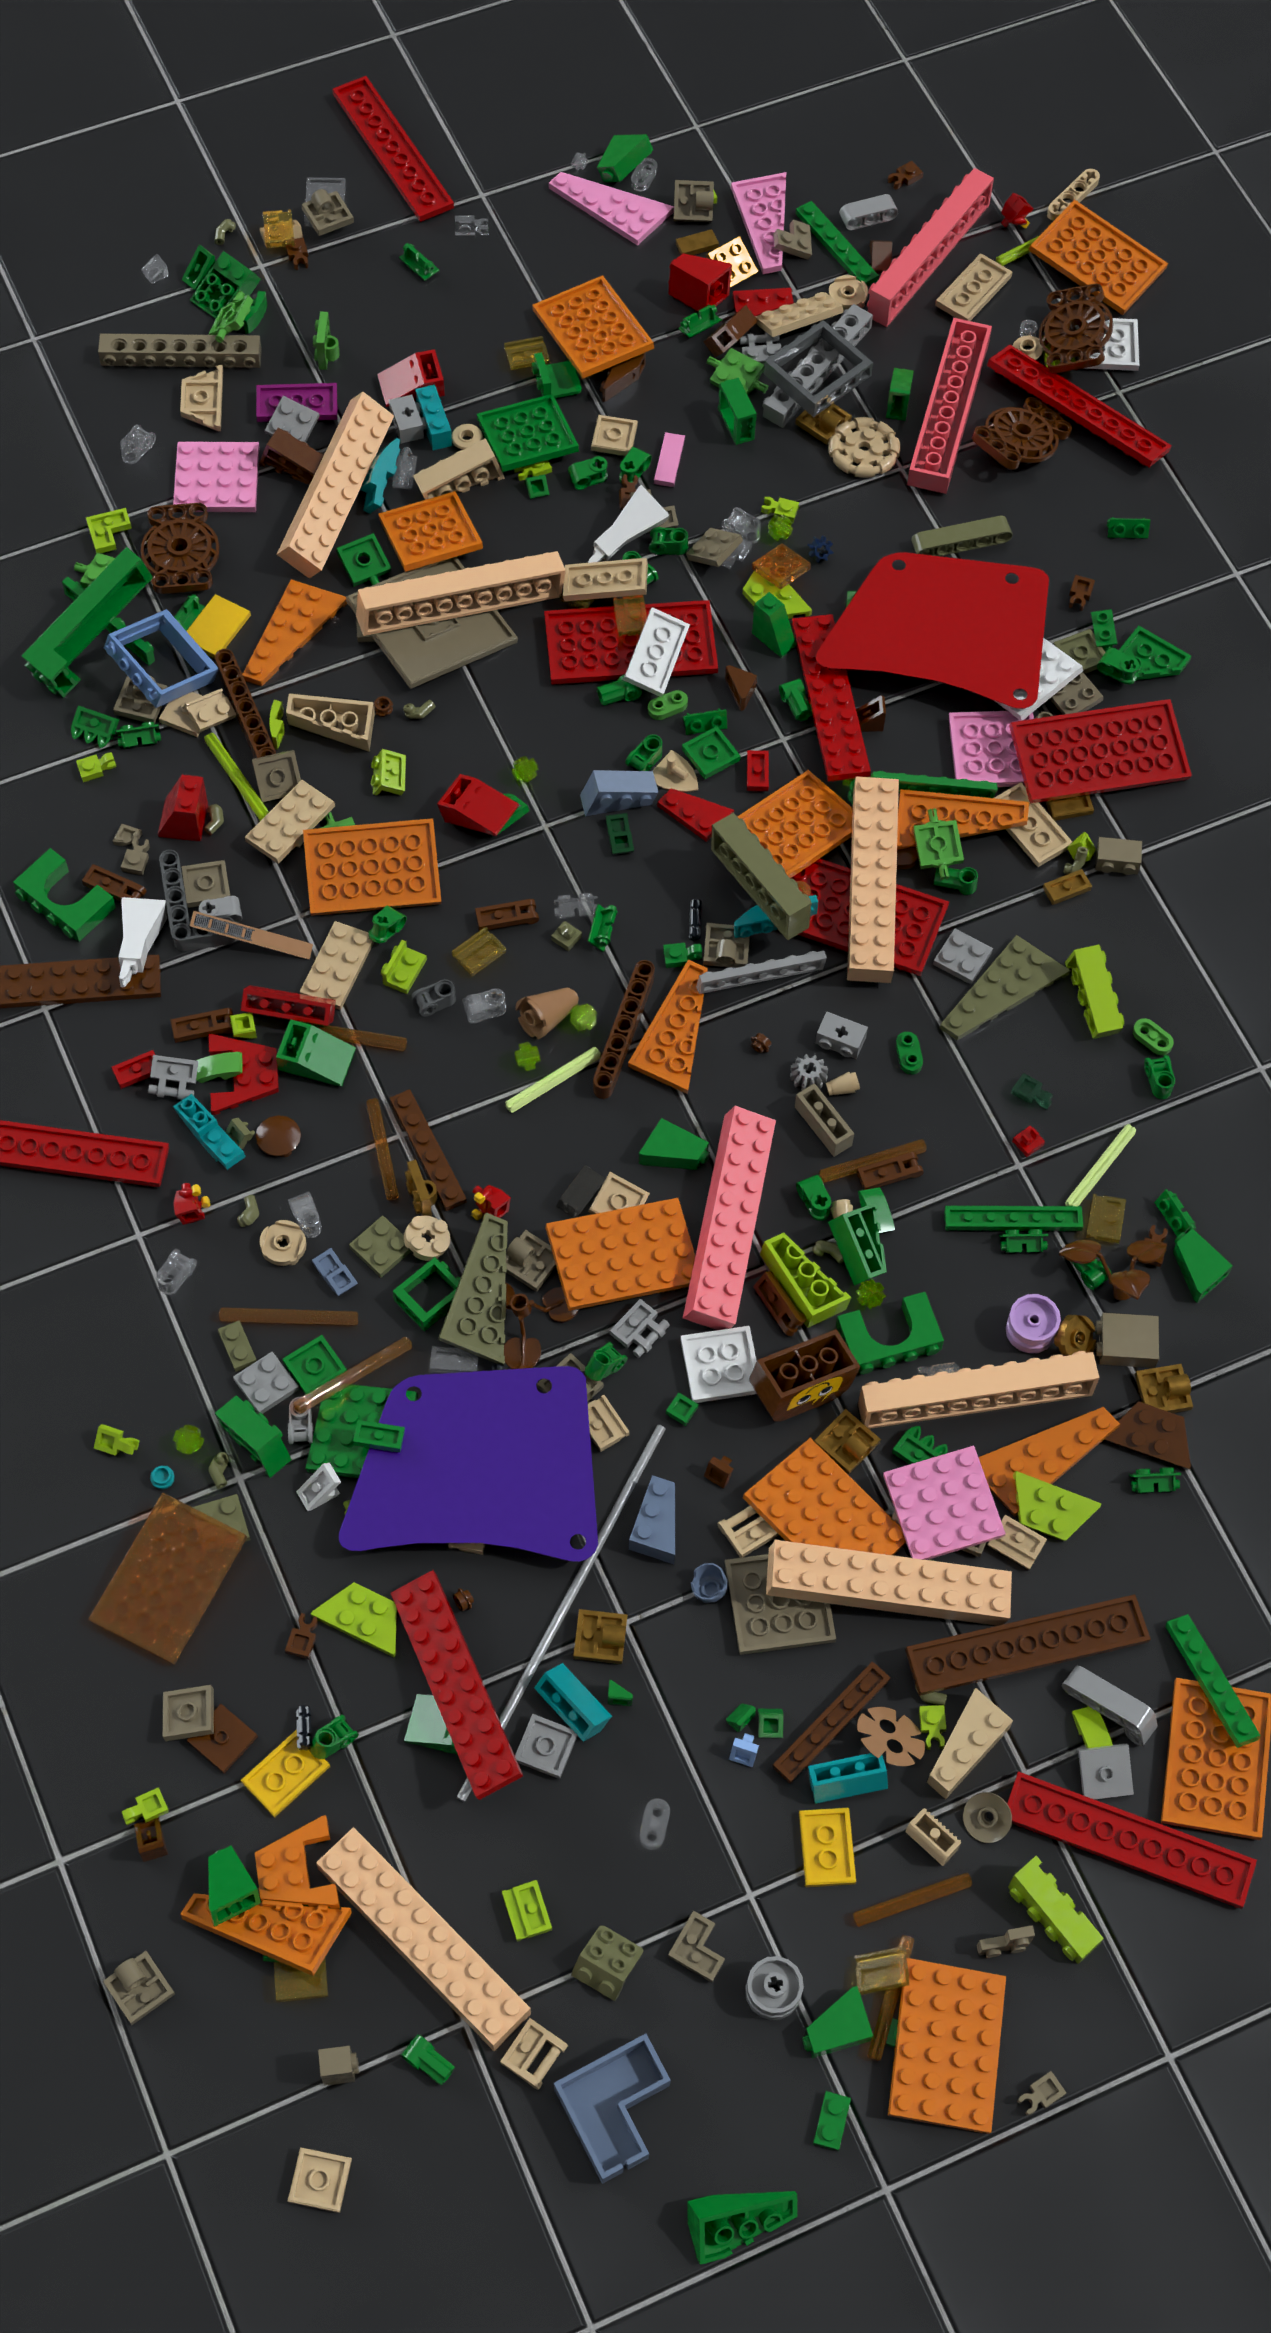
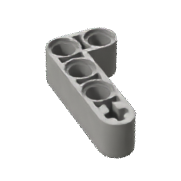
[1062,1665,1158,1746]

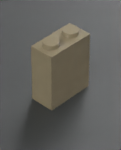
[1095,1313,1159,1368]

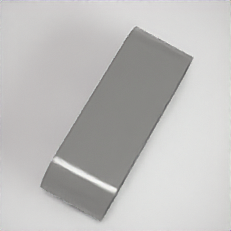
[839,194,898,230]

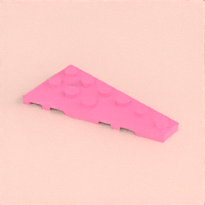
[549,172,674,246]
[731,172,786,274]

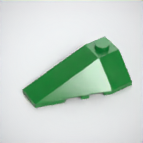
[687,2191,797,2265]

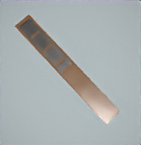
[190,911,313,960]

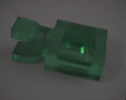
[1011,1073,1053,1110]

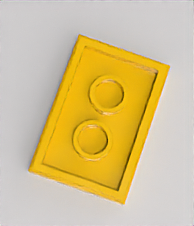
[187,594,251,659]
[241,1730,330,1818]
[799,1808,856,1887]

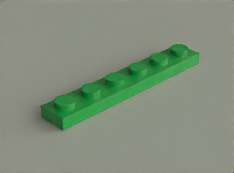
[795,201,879,286]
[62,577,155,666]
[870,771,998,798]
[944,1206,1083,1231]
[1165,1614,1261,1748]

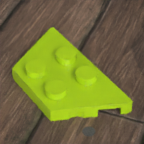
[742,557,812,619]
[1013,1471,1101,1541]
[311,1582,397,1657]

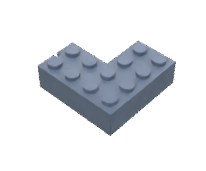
[554,2033,671,2184]

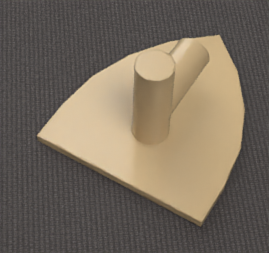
[653,750,698,792]

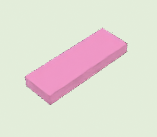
[654,432,685,487]

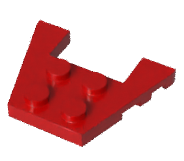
[209,1034,279,1115]

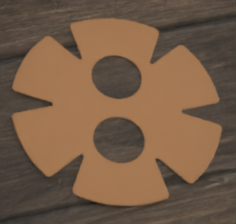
[857,1707,925,1766]

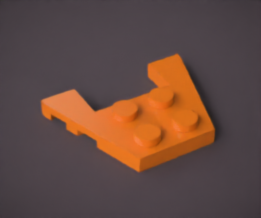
[255,1815,340,1909]

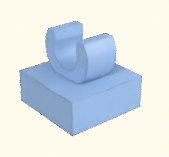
[729,1733,759,1767]

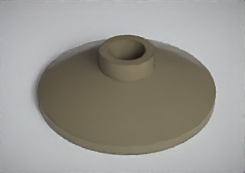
[963,1792,1012,1843]

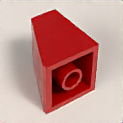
[668,253,732,312]
[158,775,208,842]

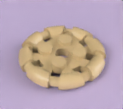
[828,417,901,478]

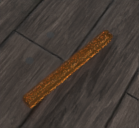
[300,1021,407,1051]
[367,1098,399,1201]
[819,1139,927,1183]
[853,1873,972,1927]
[868,1935,914,2061]

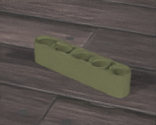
[911,516,1013,556]

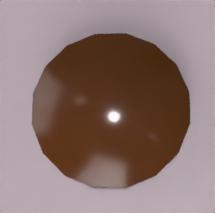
[256,1115,301,1158]

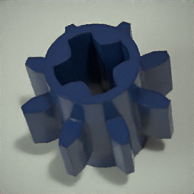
[808,536,834,562]

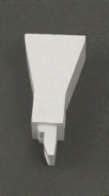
[588,485,669,563]
[118,897,168,987]

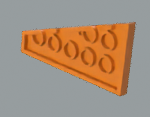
[242,580,347,686]
[897,789,1029,850]
[628,960,708,1094]
[978,1407,1120,1516]
[180,1893,352,1976]

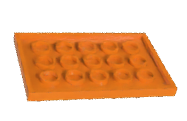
[1029,199,1168,315]
[532,275,654,379]
[737,770,853,878]
[303,818,441,916]
[545,1198,695,1311]
[743,1438,907,1555]
[1161,1678,1271,1840]
[888,1958,1006,2134]

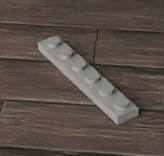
[696,951,827,994]

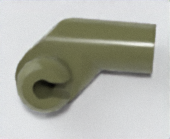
[215,219,236,245]
[1063,847,1088,875]
[237,1195,259,1227]
[915,1684,947,1706]

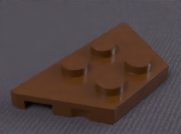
[1104,1401,1191,1469]

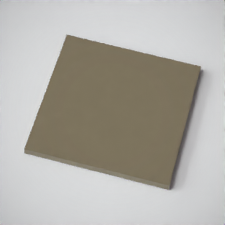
[346,557,518,689]

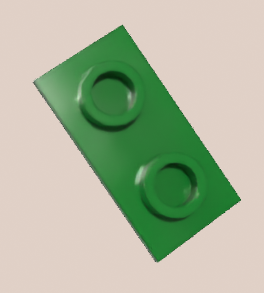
[399,243,439,281]
[678,305,722,338]
[1107,517,1151,538]
[174,595,205,631]
[1091,609,1117,652]
[683,708,727,735]
[116,722,161,748]
[588,904,618,952]
[1154,1189,1196,1237]
[999,1229,1048,1253]
[1129,1468,1181,1493]

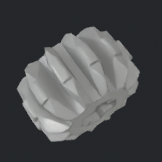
[790,1054,828,1091]

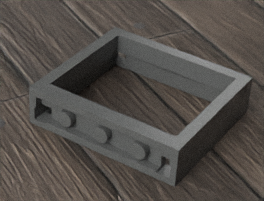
[764,320,873,417]

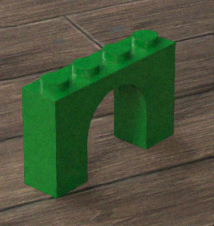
[13,848,116,942]
[836,1292,944,1374]

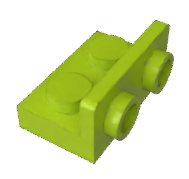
[371,749,406,795]
[381,940,427,994]

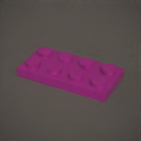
[256,383,338,422]

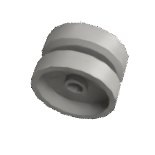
[745,1956,804,2020]

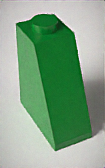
[597,134,653,182]
[886,368,914,421]
[752,592,796,658]
[639,1118,710,1170]
[1173,1228,1233,1303]
[208,1846,261,1926]
[802,1986,873,2058]

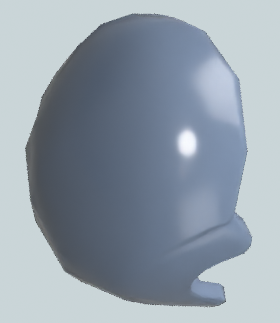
[691,1563,728,1603]

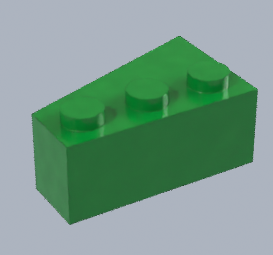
[828,1202,887,1286]
[215,1395,292,1478]

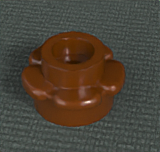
[374,696,393,716]
[751,1033,772,1053]
[453,1588,474,1612]

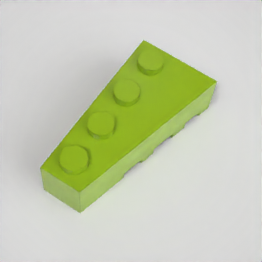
[1065,945,1124,1039]
[760,1233,851,1328]
[1008,1856,1104,1964]

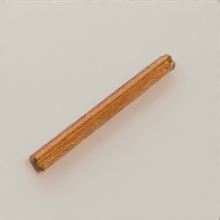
[219,1307,358,1325]
[293,1337,412,1414]

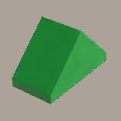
[182,245,215,290]

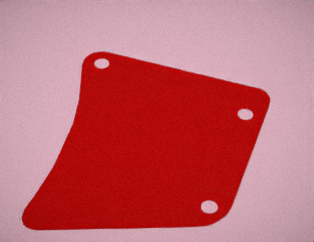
[816,553,1049,709]

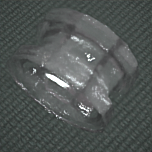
[1019,320,1038,337]

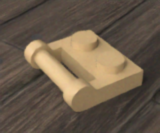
[717,1506,779,1558]
[500,2018,568,2090]

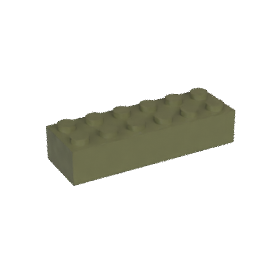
[711,813,812,940]

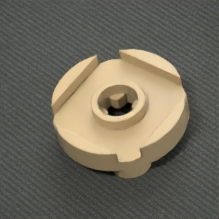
[828,275,868,311]
[404,1216,450,1261]
[260,1220,307,1266]

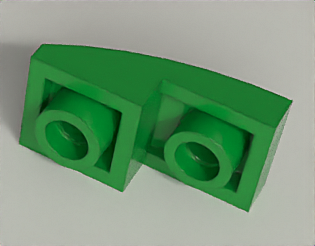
[243,291,267,334]
[858,1187,895,1233]

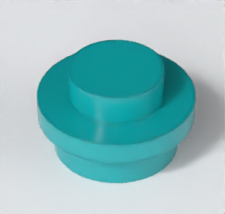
[150,1466,175,1489]

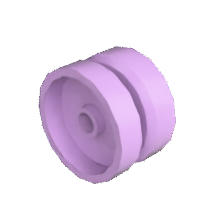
[1006,1294,1061,1353]

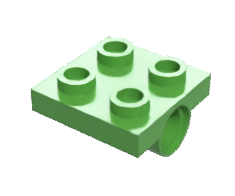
[313,311,340,370]

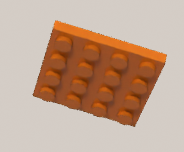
[378,491,483,572]

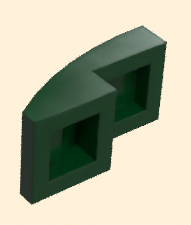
[605,813,634,855]

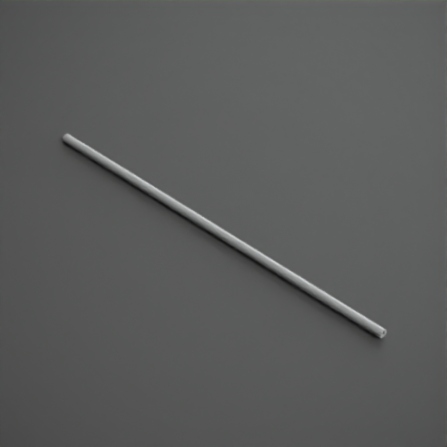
[456,1425,666,1802]

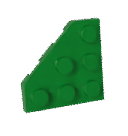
[1119,625,1192,680]

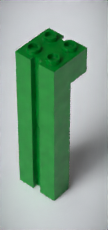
[22,547,153,698]

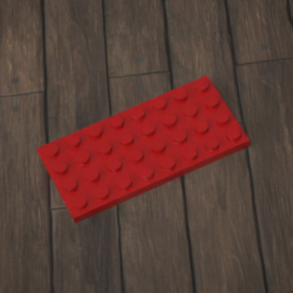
[544,600,718,684]
[1009,699,1192,803]
[790,859,949,976]

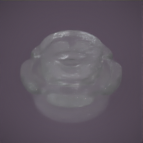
[571,152,588,171]

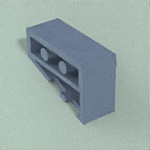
[580,770,658,816]
[629,1475,675,1564]

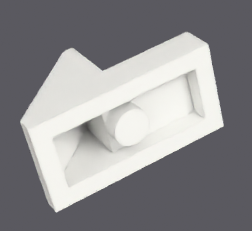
[296,1463,341,1511]

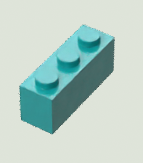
[415,385,452,450]
[534,1663,612,1742]
[808,1753,888,1804]

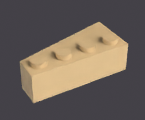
[413,438,505,500]
[286,694,375,752]
[927,1688,1013,1799]

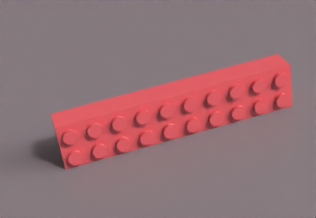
[867,168,994,327]
[907,318,992,494]
[683,1106,776,1330]

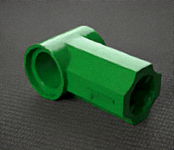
[597,674,642,706]
[779,679,812,722]
[934,867,978,895]
[1070,1259,1112,1290]
[401,2034,455,2086]

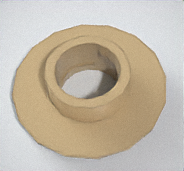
[1013,335,1043,360]
[452,424,483,450]

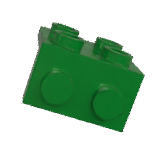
[531,352,582,398]

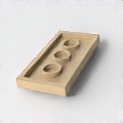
[935,253,1012,321]
[755,292,843,337]
[563,558,648,601]
[245,780,335,864]
[995,782,1072,867]
[300,921,374,1010]

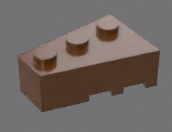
[259,427,324,485]

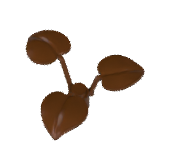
[1059,1240,1166,1300]
[504,1283,579,1369]

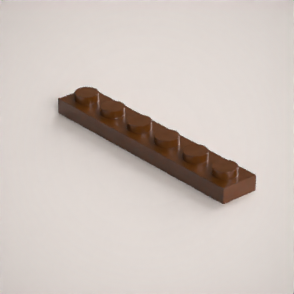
[390,1089,467,1211]
[772,1661,890,1784]

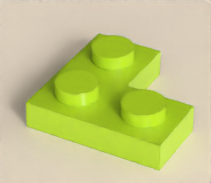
[86,508,132,554]

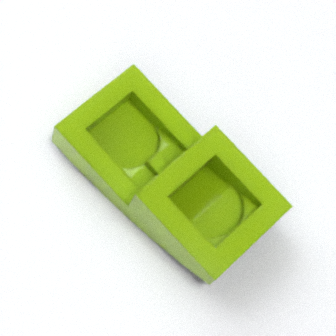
[270,700,285,750]
[1072,1706,1113,1748]

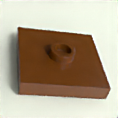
[187,1704,258,1774]

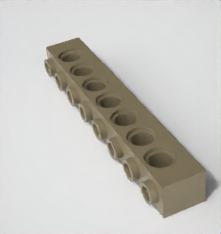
[98,333,261,368]

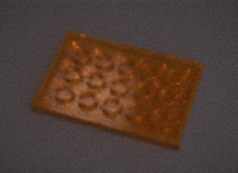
[89,1493,247,1665]

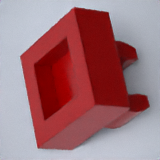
[1012,1125,1045,1157]

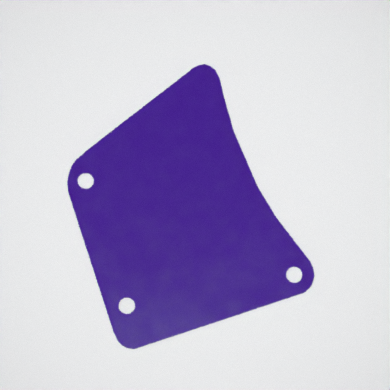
[339,1366,598,1562]

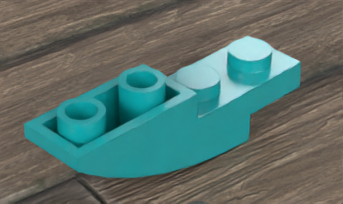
[360,438,400,514]
[734,895,818,938]
[173,1094,246,1170]

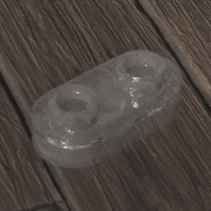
[631,158,657,191]
[639,1798,670,1850]

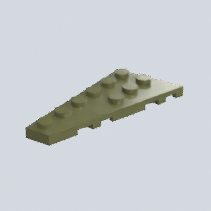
[939,935,1070,1041]
[438,1213,508,1366]

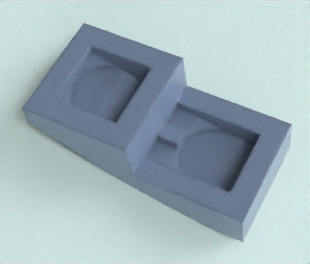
[311,1248,358,1296]

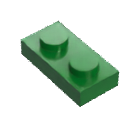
[353,1420,405,1453]
[813,2091,851,2151]

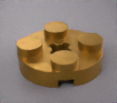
[1054,1315,1096,1356]

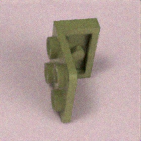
[571,1926,643,2001]

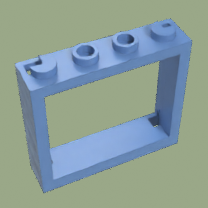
[104,609,219,708]

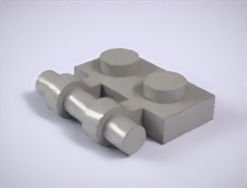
[739,332,782,366]
[148,1055,198,1100]
[610,1299,670,1358]

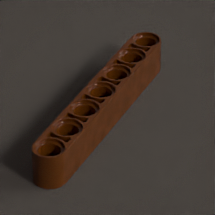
[215,649,276,758]
[593,960,655,1099]

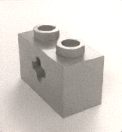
[389,395,426,443]
[815,1012,868,1059]

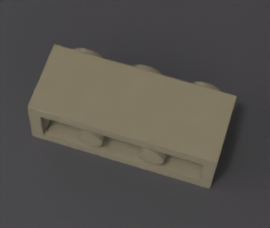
[795,1083,854,1157]

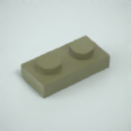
[218,1320,257,1372]

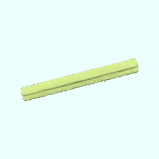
[505,1047,601,1113]
[1065,1124,1136,1206]

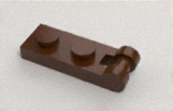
[82,864,147,902]
[475,899,539,931]
[170,1008,233,1043]
[857,1152,924,1190]
[753,1271,806,1336]

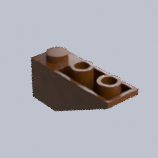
[703,305,758,357]
[600,352,646,402]

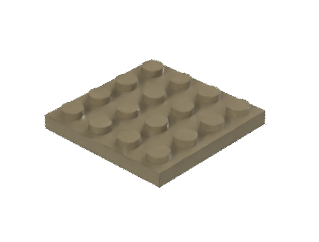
[724,1554,836,1655]

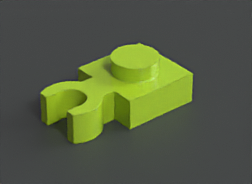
[514,460,552,481]
[761,497,799,523]
[919,1705,946,1750]

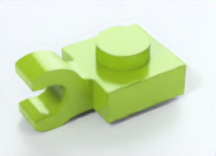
[76,752,116,782]
[94,1424,139,1456]
[122,1787,169,1825]

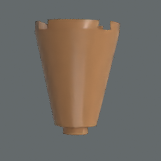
[516,987,579,1039]

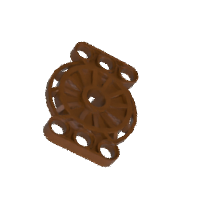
[1039,284,1114,373]
[972,397,1072,469]
[141,503,220,594]

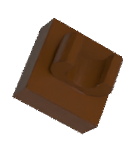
[704,1455,734,1489]

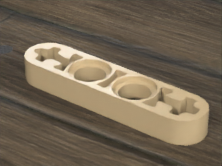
[1047,169,1100,221]

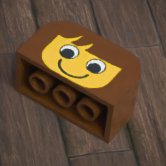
[749,1329,860,1421]

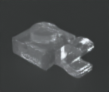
[455,215,489,235]
[722,538,752,569]
[917,1362,960,1376]

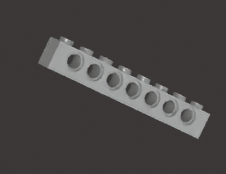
[762,304,873,428]

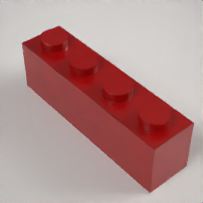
[241,985,336,1026]

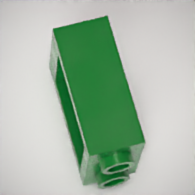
[718,377,757,445]
[393,1257,461,1332]

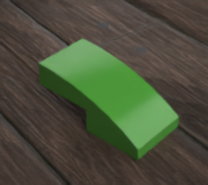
[196,1052,242,1083]

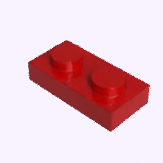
[747,750,769,791]
[112,1050,155,1089]

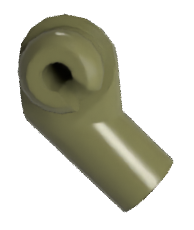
[403,700,436,719]
[204,804,224,835]
[812,1240,844,1264]
[208,1452,229,1489]

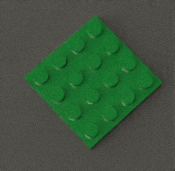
[477,394,579,472]
[305,1382,419,1478]

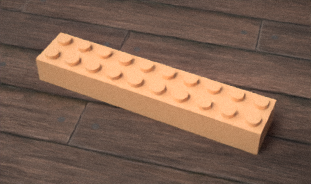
[276,392,394,578]
[356,551,565,636]
[847,777,899,983]
[858,1351,1099,1429]
[766,1540,1012,1626]
[316,1827,531,2051]

